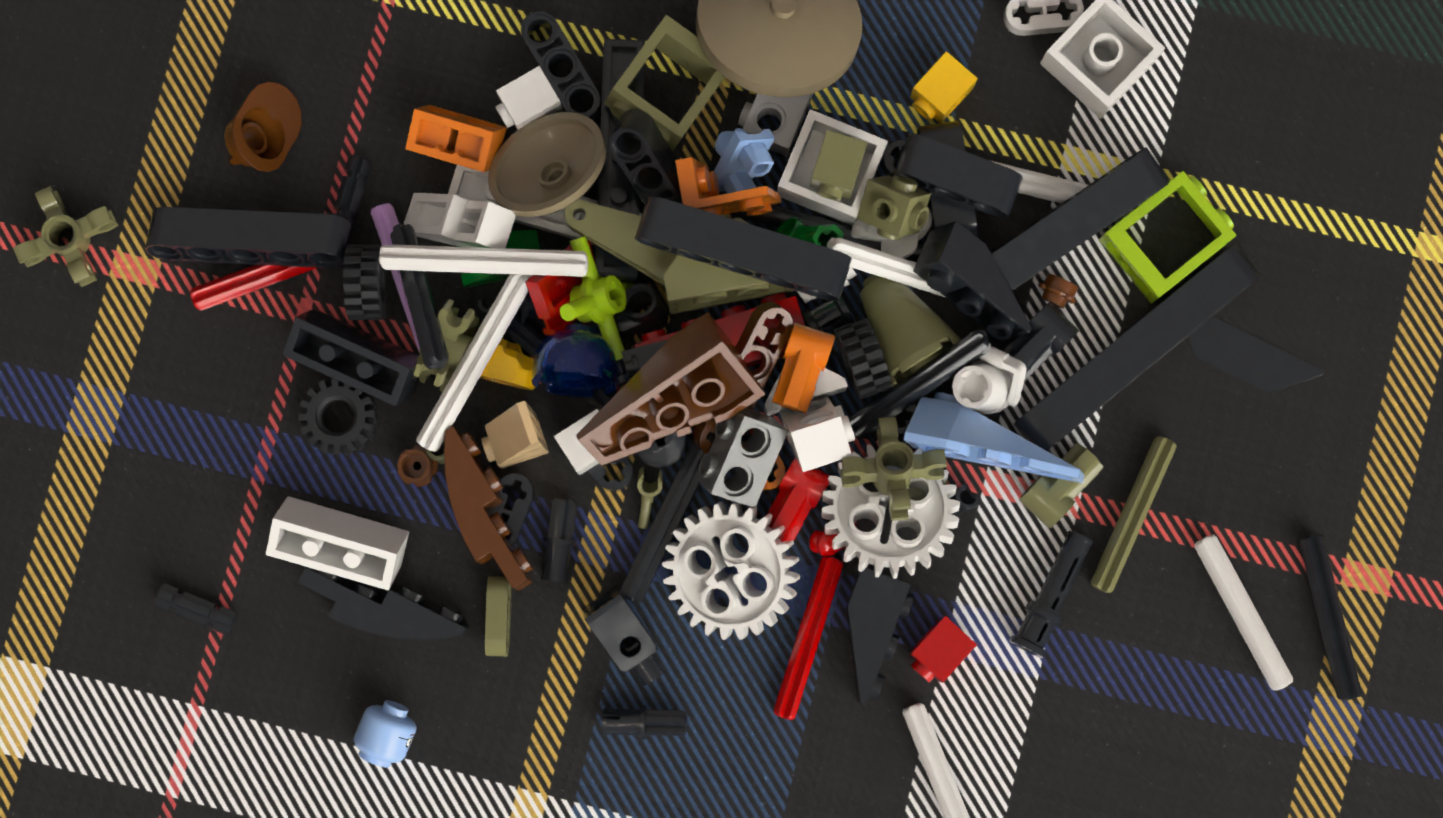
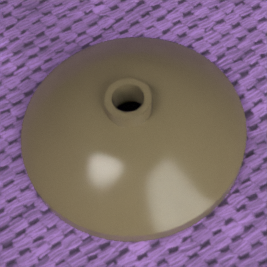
[488,112,607,217]

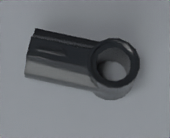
[580,283,668,350]
[1003,301,1079,382]

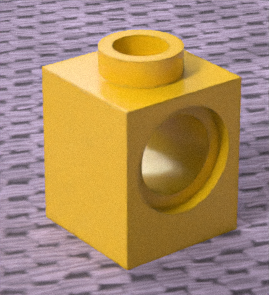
[910,51,978,123]

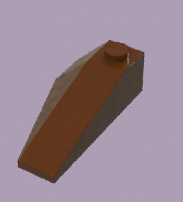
[576,312,765,465]

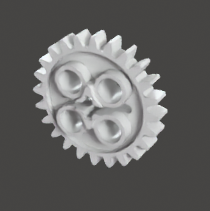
[821,444,960,579]
[662,501,800,640]

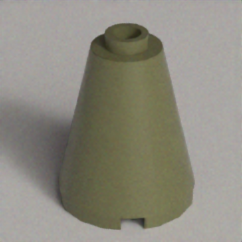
[860,275,961,388]

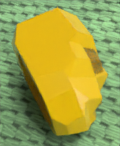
[480,338,540,390]

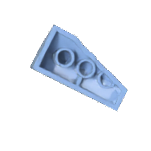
[904,392,1084,483]

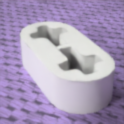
[1003,0,1084,36]

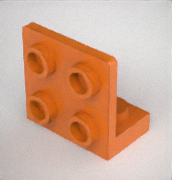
[675,157,781,219]

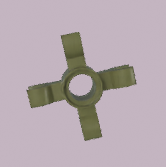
[13,186,119,287]
[413,299,479,392]
[840,417,947,521]

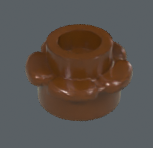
[1038,273,1078,309]
[397,445,438,487]

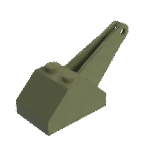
[564,199,793,315]

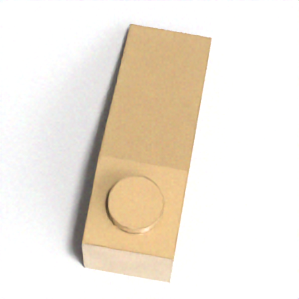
[481,401,549,469]

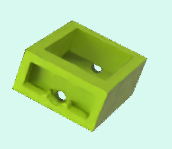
[1099,171,1237,304]

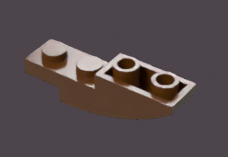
[444,426,533,591]

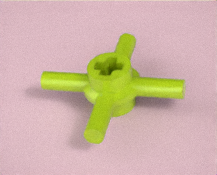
[560,236,634,362]

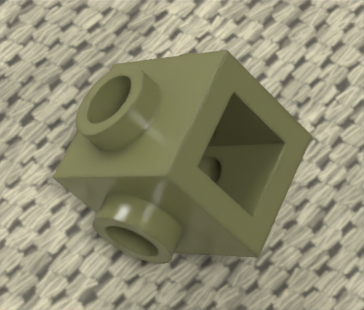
[856,175,931,240]

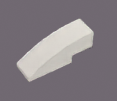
[404,193,516,248]

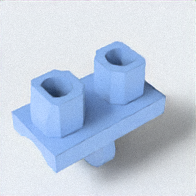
[714,128,775,194]

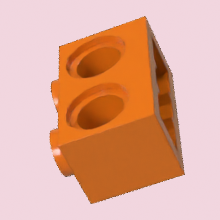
[405,105,507,172]

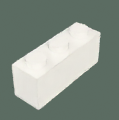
[266,496,409,591]

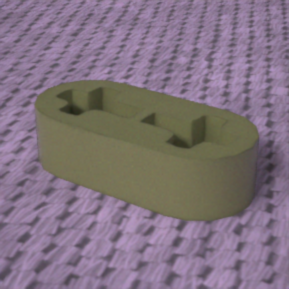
[485,575,512,657]

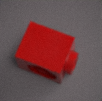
[908,616,977,683]

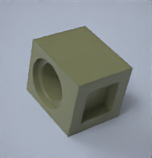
[810,130,868,201]

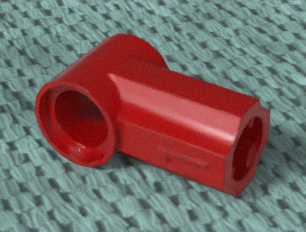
[767,458,830,542]

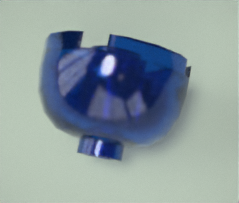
[532,324,617,398]

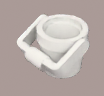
[952,346,1026,414]

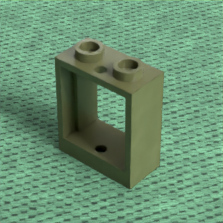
[604,15,724,151]

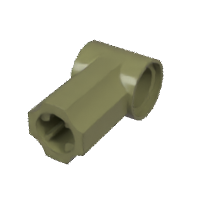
[1018,442,1104,529]

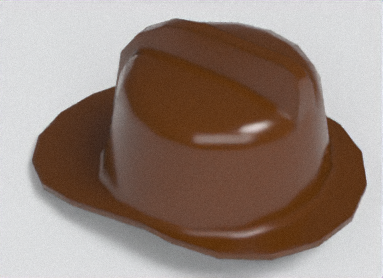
[224,82,302,172]

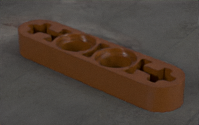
[693,302,793,454]

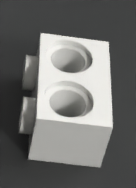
[779,395,855,472]

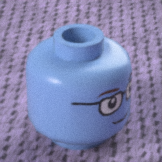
[354,700,417,767]

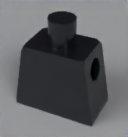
[582,585,664,686]

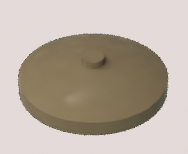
[695,0,862,98]

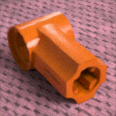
[772,322,835,414]

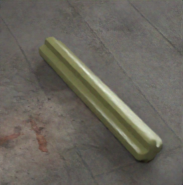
[1091,436,1177,593]

